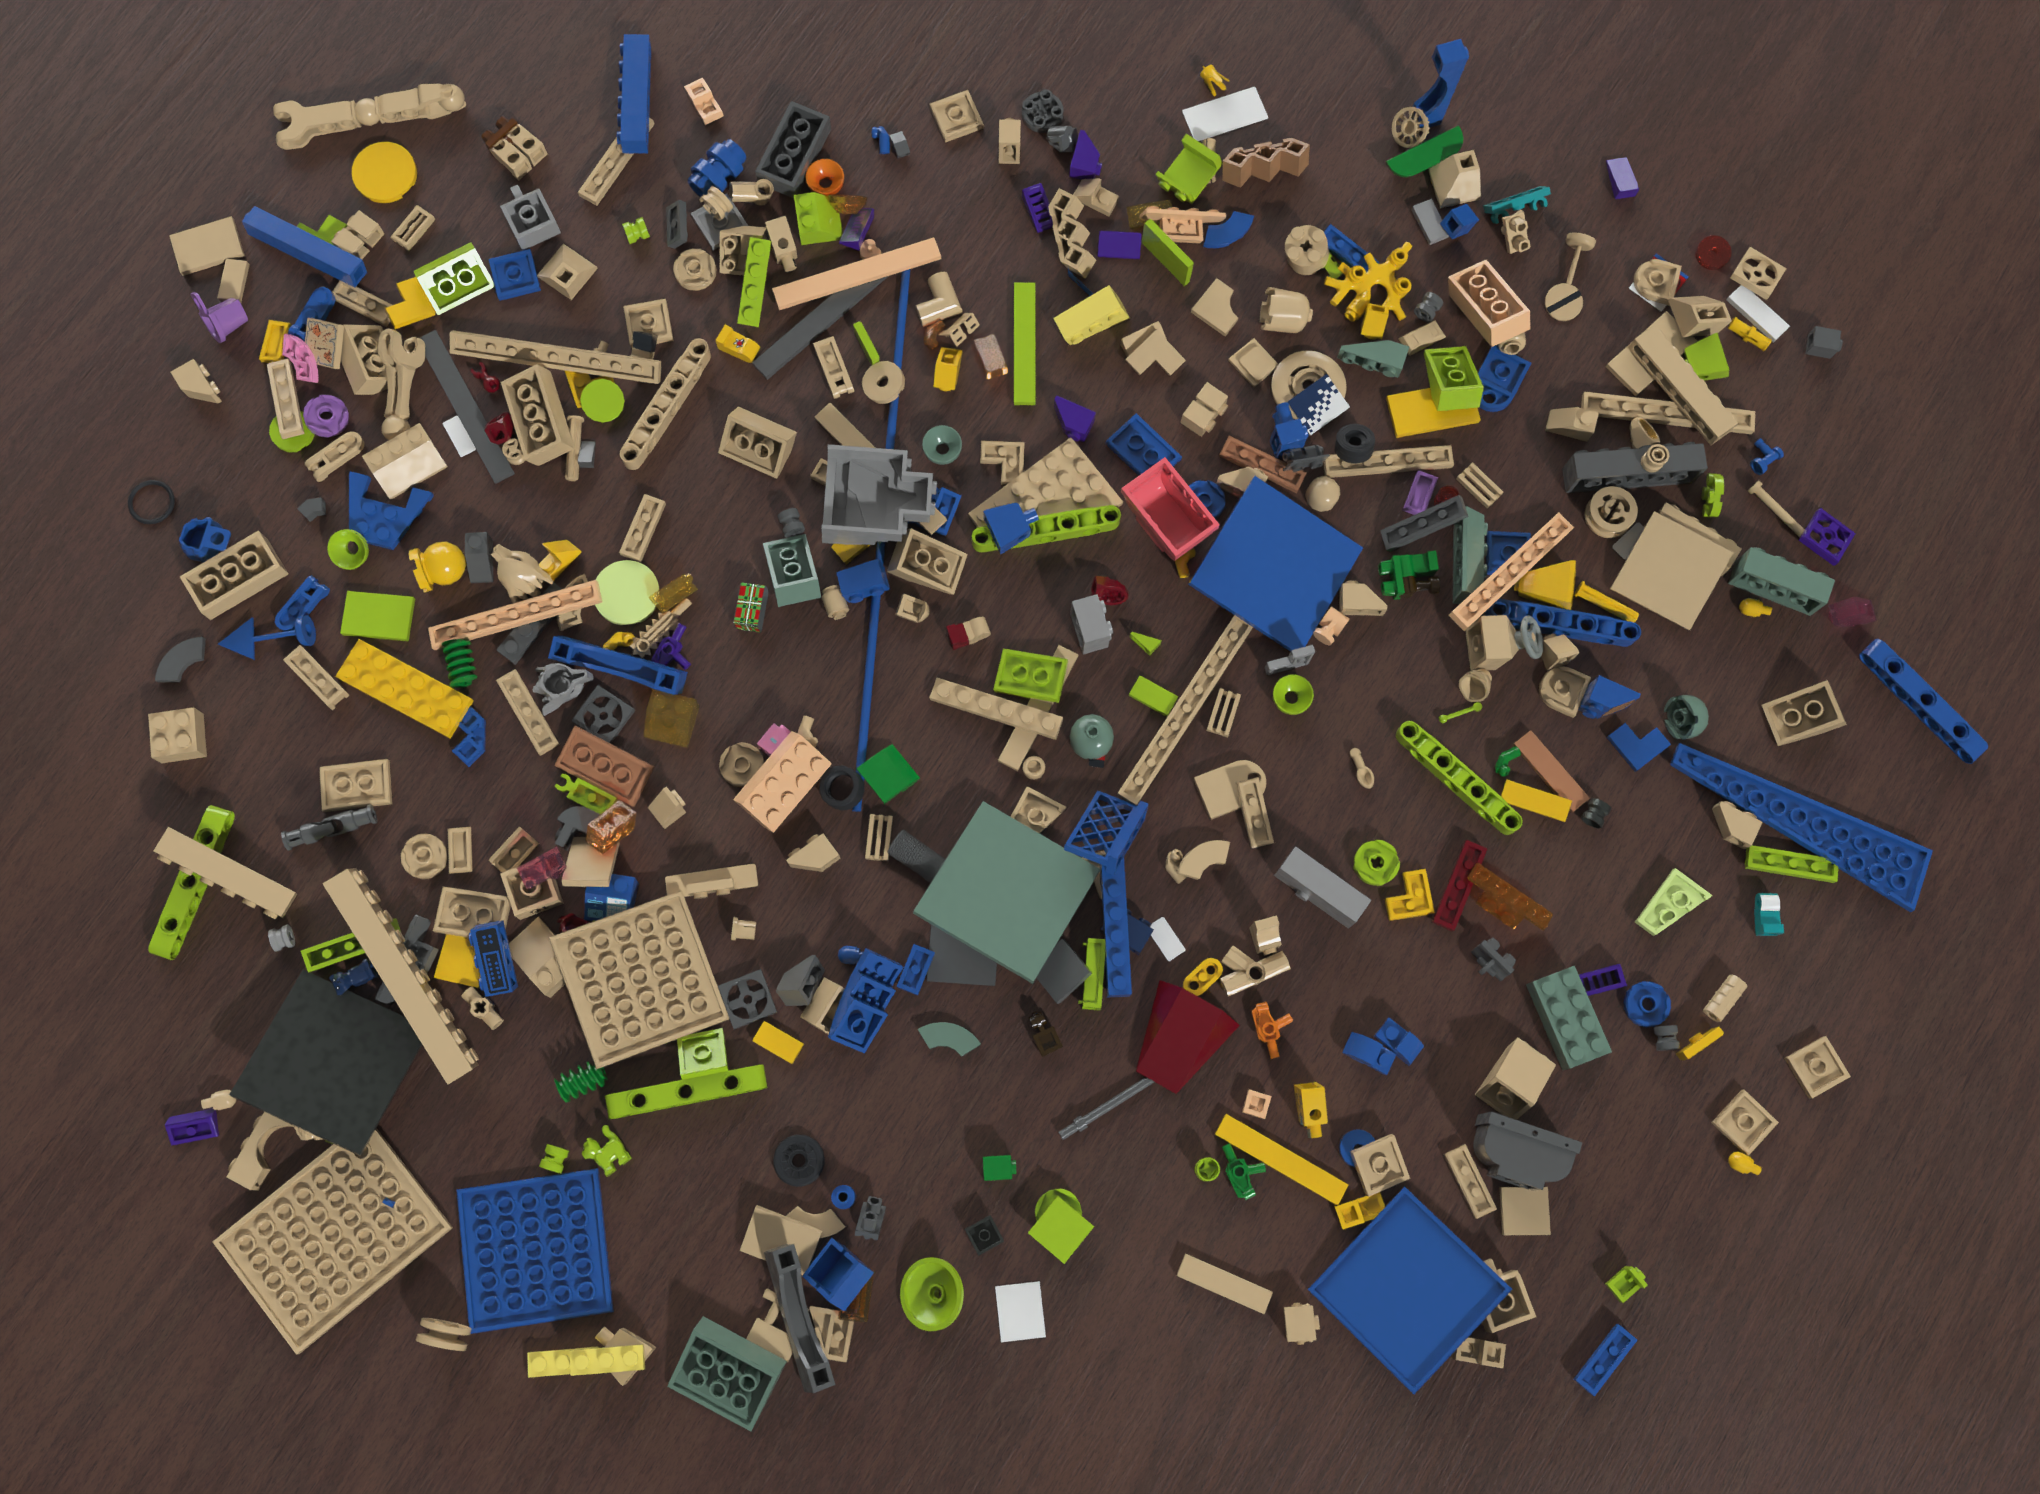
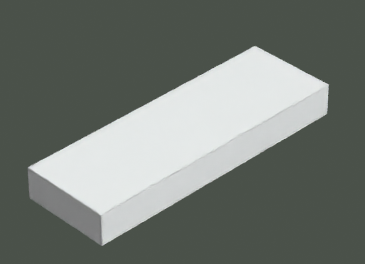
[1727,285,1790,343]

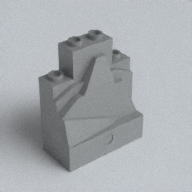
[822,445,937,545]

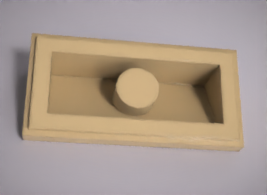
[1120,321,1167,357]
[489,827,539,873]

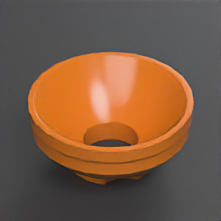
[806,159,844,196]

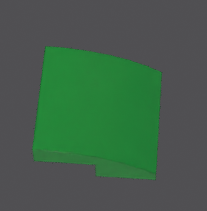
[856,744,920,804]

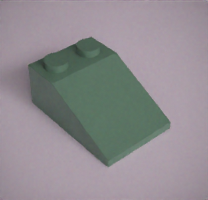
[763,534,821,607]

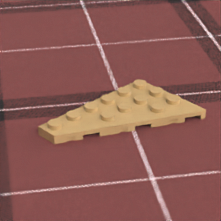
[968,437,1123,528]

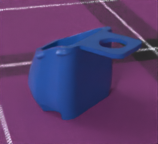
[179,517,231,563]

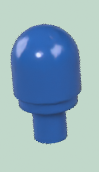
[838,946,863,965]

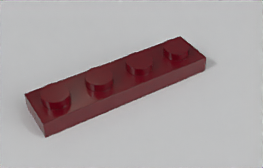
[1432,840,1487,932]

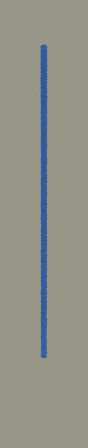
[852,269,910,812]

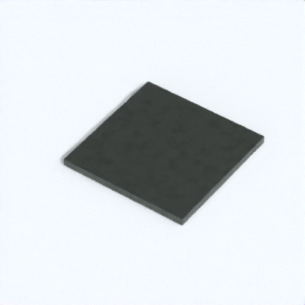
[229,970,423,1156]

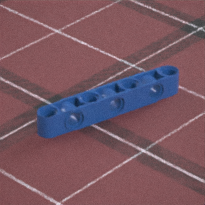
[1485,599,1641,647]
[1859,639,1988,764]

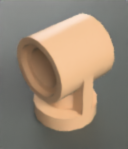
[1313,606,1350,646]

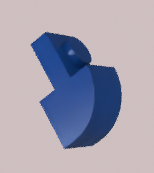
[1374,1018,1424,1066]
[1342,1032,1397,1075]

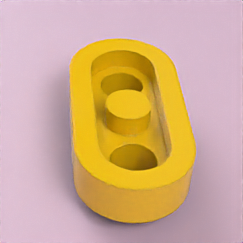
[1183,958,1223,996]

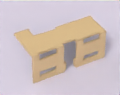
[939,313,979,347]

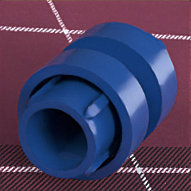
[688,139,746,197]

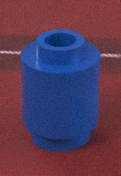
[831,1185,856,1209]

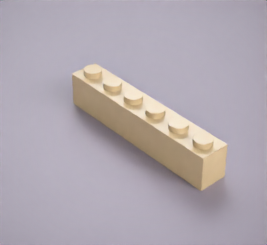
[1629,325,1738,445]
[153,827,297,919]

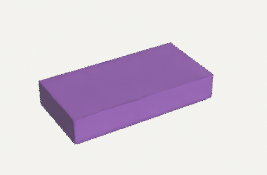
[1402,470,1438,515]

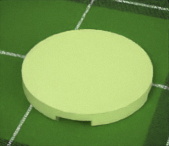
[595,560,660,626]

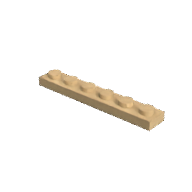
[929,678,1063,740]

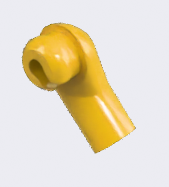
[603,632,635,650]

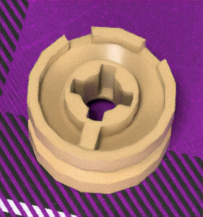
[699,186,733,221]

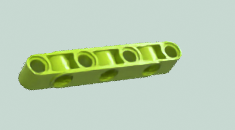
[972,505,1121,552]
[1396,721,1523,835]
[148,805,235,960]
[605,1065,768,1119]

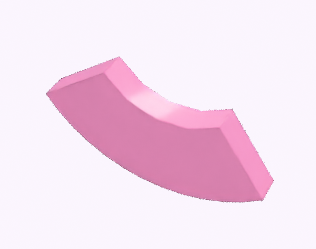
[282,334,318,383]

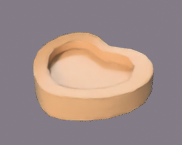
[860,239,881,259]

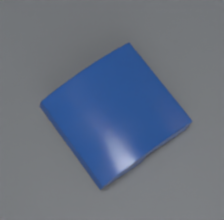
[907,487,961,536]

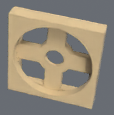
[1730,247,1787,300]

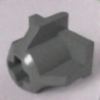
[1047,126,1078,152]

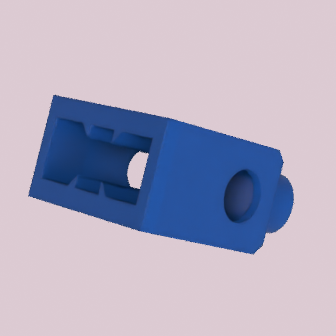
[983,503,1039,554]

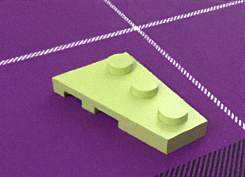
[1635,868,1713,936]

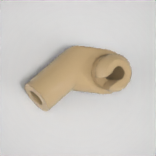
[798,716,818,747]
[1165,849,1187,884]

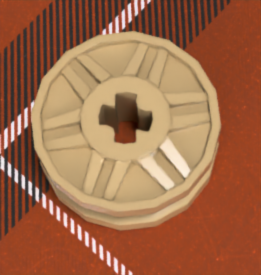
[416,1318,472,1351]

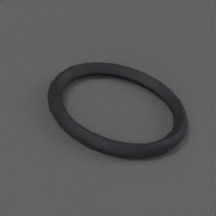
[128,480,175,524]

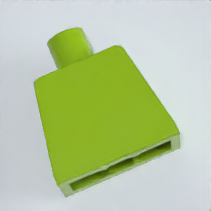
[1684,333,1729,381]

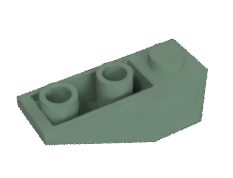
[1337,340,1409,378]

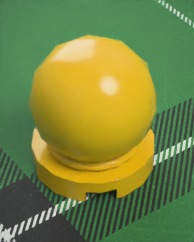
[409,541,466,593]

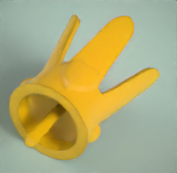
[1200,65,1230,97]

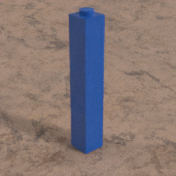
[242,206,367,288]

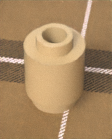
[821,585,849,620]

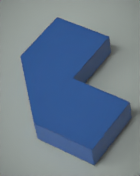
[452,706,486,767]

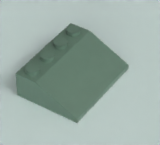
[667,1316,787,1431]

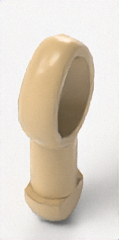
[1349,748,1374,789]

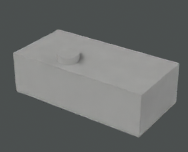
[1274,847,1371,928]

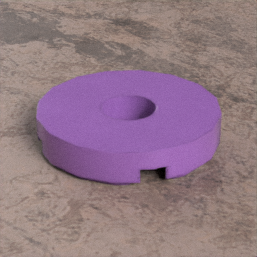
[303,395,349,437]

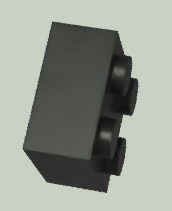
[965,1215,1004,1256]

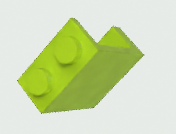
[1156,134,1223,204]

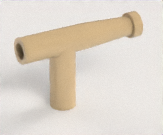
[763,1288,809,1325]

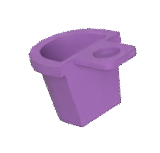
[190,292,248,343]

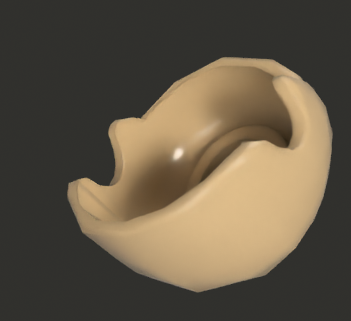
[1305,476,1340,512]

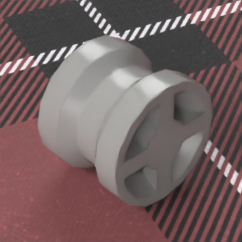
[268,924,295,952]

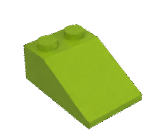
[1424,346,1484,411]

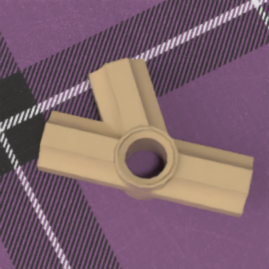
[1219,946,1291,997]

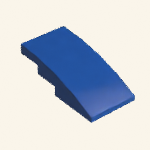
[828,948,904,1053]

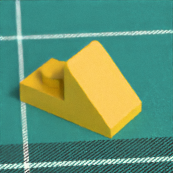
[538,540,581,581]

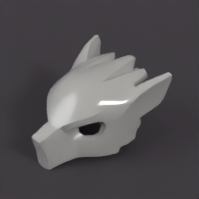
[532,663,593,716]

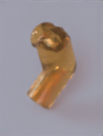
[923,319,946,350]

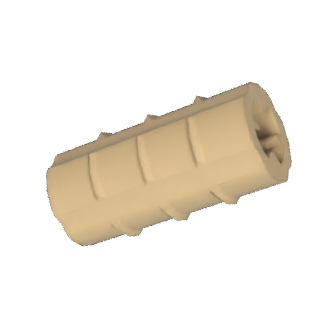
[1703,974,1747,1022]

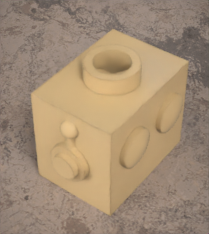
[1284,1303,1320,1345]

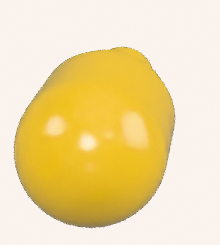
[1739,598,1772,617]
[1728,1152,1761,1175]

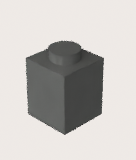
[1805,326,1843,359]

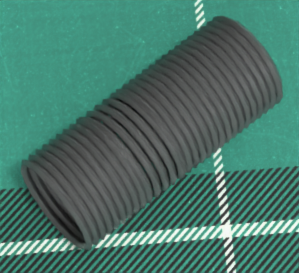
[887,830,945,884]

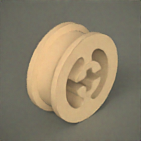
[1585,486,1638,538]

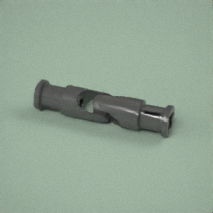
[281,804,378,851]

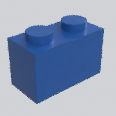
[836,559,890,603]

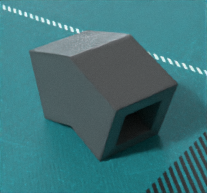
[890,131,910,159]
[297,498,326,522]

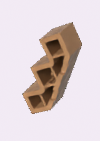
[1222,138,1310,188]

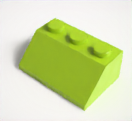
[414,242,495,315]

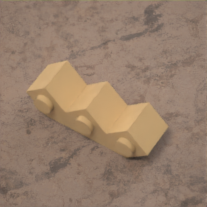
[1048,188,1096,279]

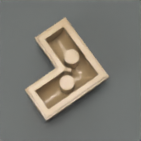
[915,272,963,327]

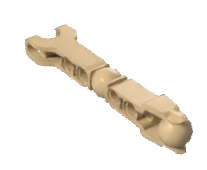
[273,84,466,150]

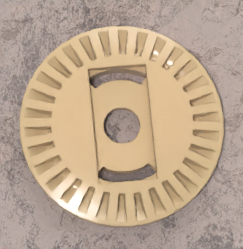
[1271,351,1346,420]

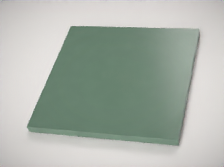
[913,801,1101,984]

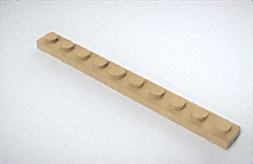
[450,330,661,384]
[1117,615,1253,805]

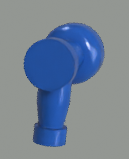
[1750,438,1784,475]

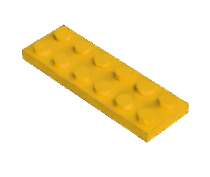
[335,639,474,739]

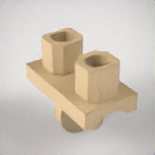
[1501,210,1531,254]

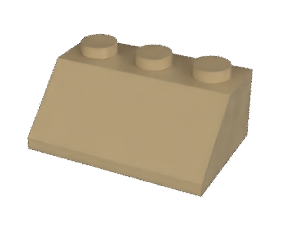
[341,325,388,395]
[718,407,797,479]
[362,423,448,500]

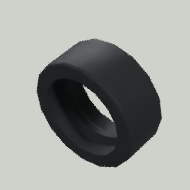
[819,765,865,810]

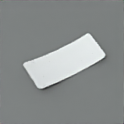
[443,416,476,457]

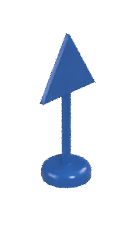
[218,615,316,660]

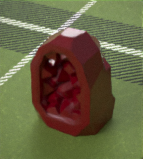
[484,412,514,445]
[1091,576,1129,605]

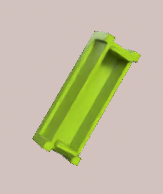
[1078,938,1105,1010]

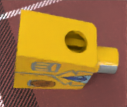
[1294,1082,1328,1138]

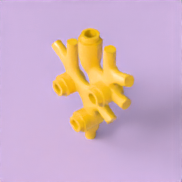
[1324,242,1412,322]

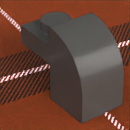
[555,806,604,851]

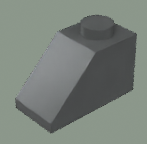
[465,532,493,583]
[776,955,825,1006]

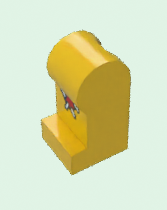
[715,325,760,363]

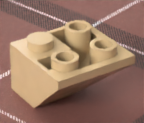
[1428,150,1481,208]
[720,226,766,275]
[537,244,598,300]

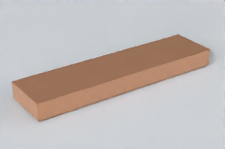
[1219,436,1307,493]
[1513,730,1590,813]

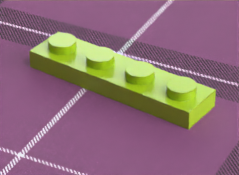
[737,237,771,327]
[1745,845,1838,883]

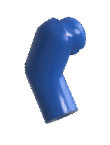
[872,126,890,154]

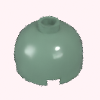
[1664,695,1709,740]
[1069,714,1114,759]

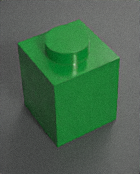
[983,1155,1017,1181]

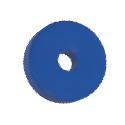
[1339,1130,1375,1167]

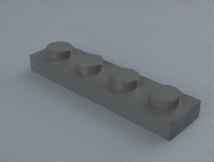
[1380,495,1468,552]
[497,582,562,665]

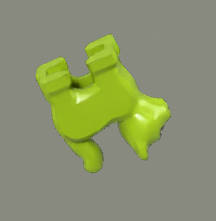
[581,1125,632,1177]

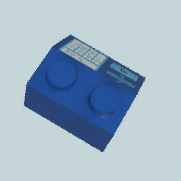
[584,874,639,922]

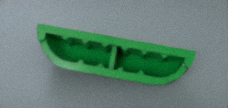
[1386,125,1463,177]

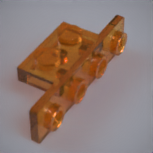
[1467,863,1553,930]

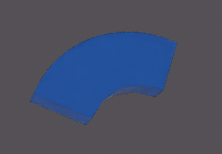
[1203,211,1254,248]

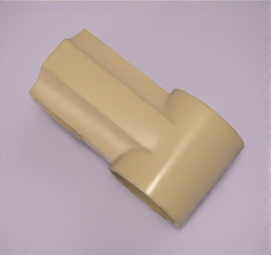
[729,179,774,205]

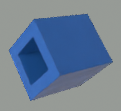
[1440,204,1479,239]

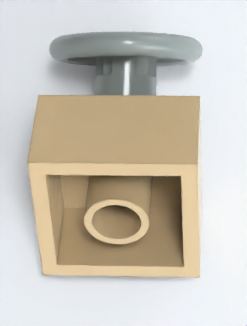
[1465,615,1543,671]

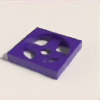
[1799,508,1856,566]

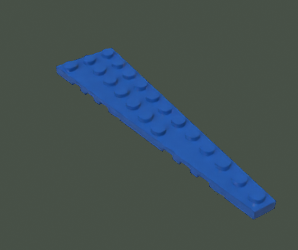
[1670,743,1933,912]

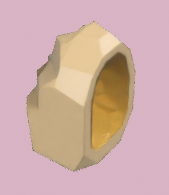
[1629,417,1660,449]

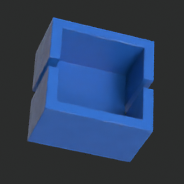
[802,1238,874,1311]

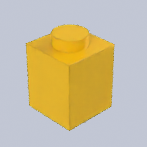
[1361,303,1389,339]

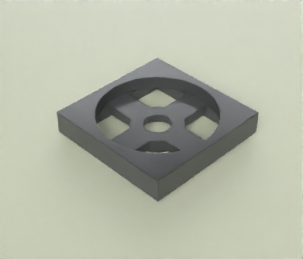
[572,685,635,743]
[718,969,778,1030]

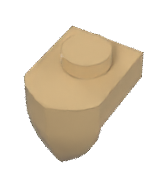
[895,594,929,623]

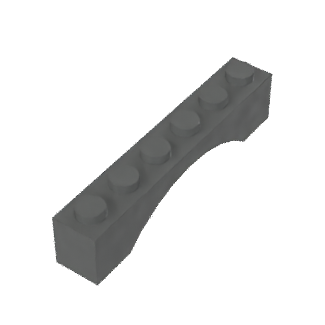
[764,1244,835,1393]

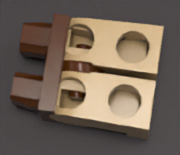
[481,116,547,181]

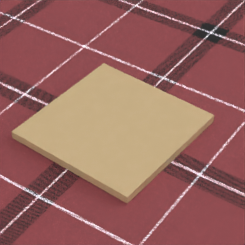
[549,890,729,1070]

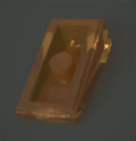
[974,334,1007,379]

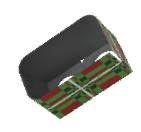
[733,583,768,633]

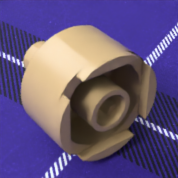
[1285,225,1329,275]

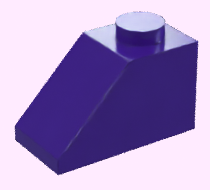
[1070,130,1102,180]
[1054,395,1096,442]

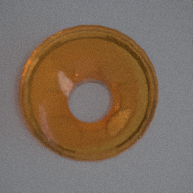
[828,194,867,214]

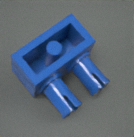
[1270,402,1308,460]

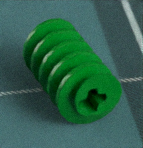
[442,639,478,688]
[554,1061,607,1103]

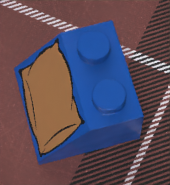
[1578,675,1641,719]

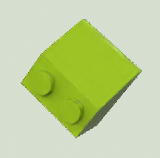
[794,192,843,245]

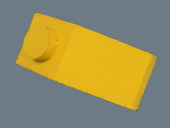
[933,347,962,391]

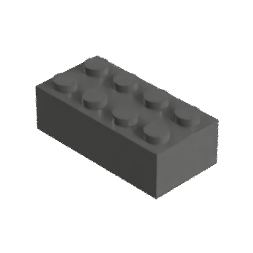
[755,101,831,198]

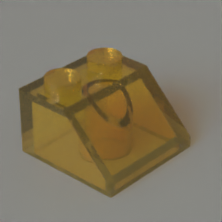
[644,689,699,748]

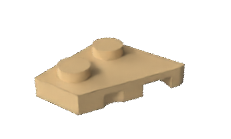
[809,1306,856,1362]

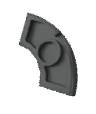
[155,637,206,682]

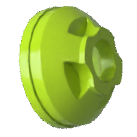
[327,529,369,570]
[1273,675,1314,715]

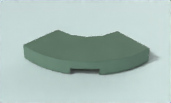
[918,1022,981,1057]

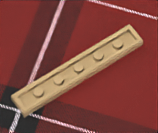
[1323,445,1454,478]
[998,645,1078,771]

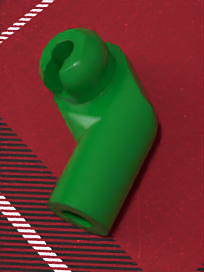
[1495,746,1521,777]

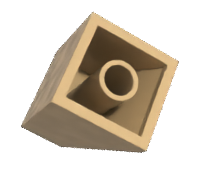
[1475,1037,1556,1120]

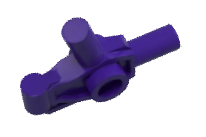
[651,623,691,670]

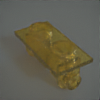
[649,573,698,614]

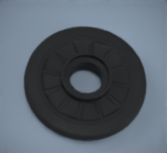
[773,1135,825,1187]

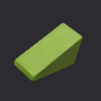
[1130,632,1162,656]

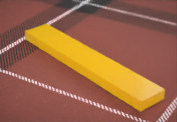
[1214,1114,1349,1206]

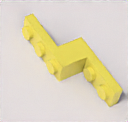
[527,1344,645,1378]

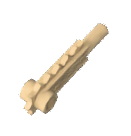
[630,597,692,659]

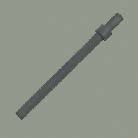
[1058,1077,1154,1140]

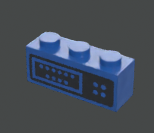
[469,920,518,997]

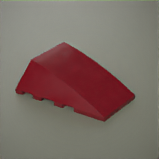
[1135,980,1240,1094]

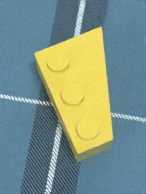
[1054,285,1130,345]

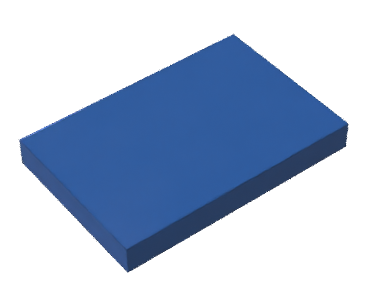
[1105,413,1182,476]

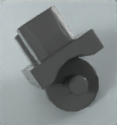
[1471,937,1516,981]
[855,1196,886,1240]

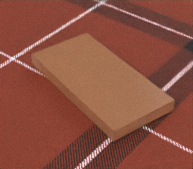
[554,726,655,807]

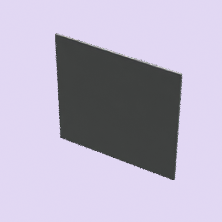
[927,924,997,986]

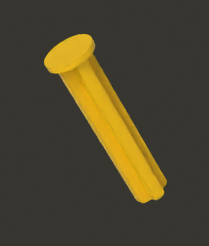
[1574,581,1639,622]

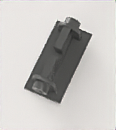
[1282,445,1330,472]

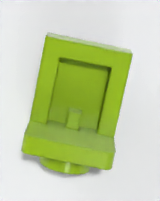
[1605,1266,1648,1303]

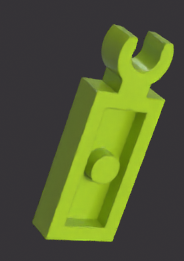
[555,774,618,819]

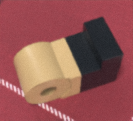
[631,331,658,360]

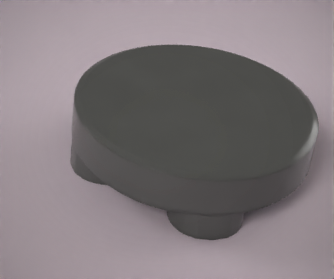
[1022,89,1064,133]

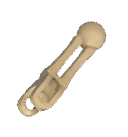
[378,328,425,441]

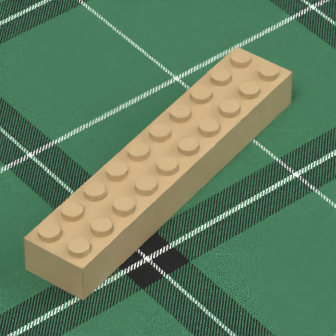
[323,868,479,1085]

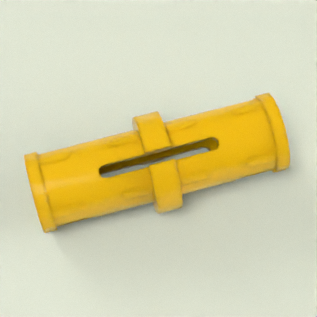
[1727,317,1772,351]

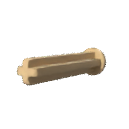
[565,415,584,481]

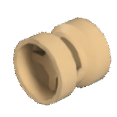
[1641,444,1669,472]

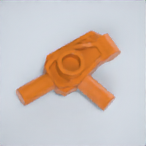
[1251,1002,1293,1059]

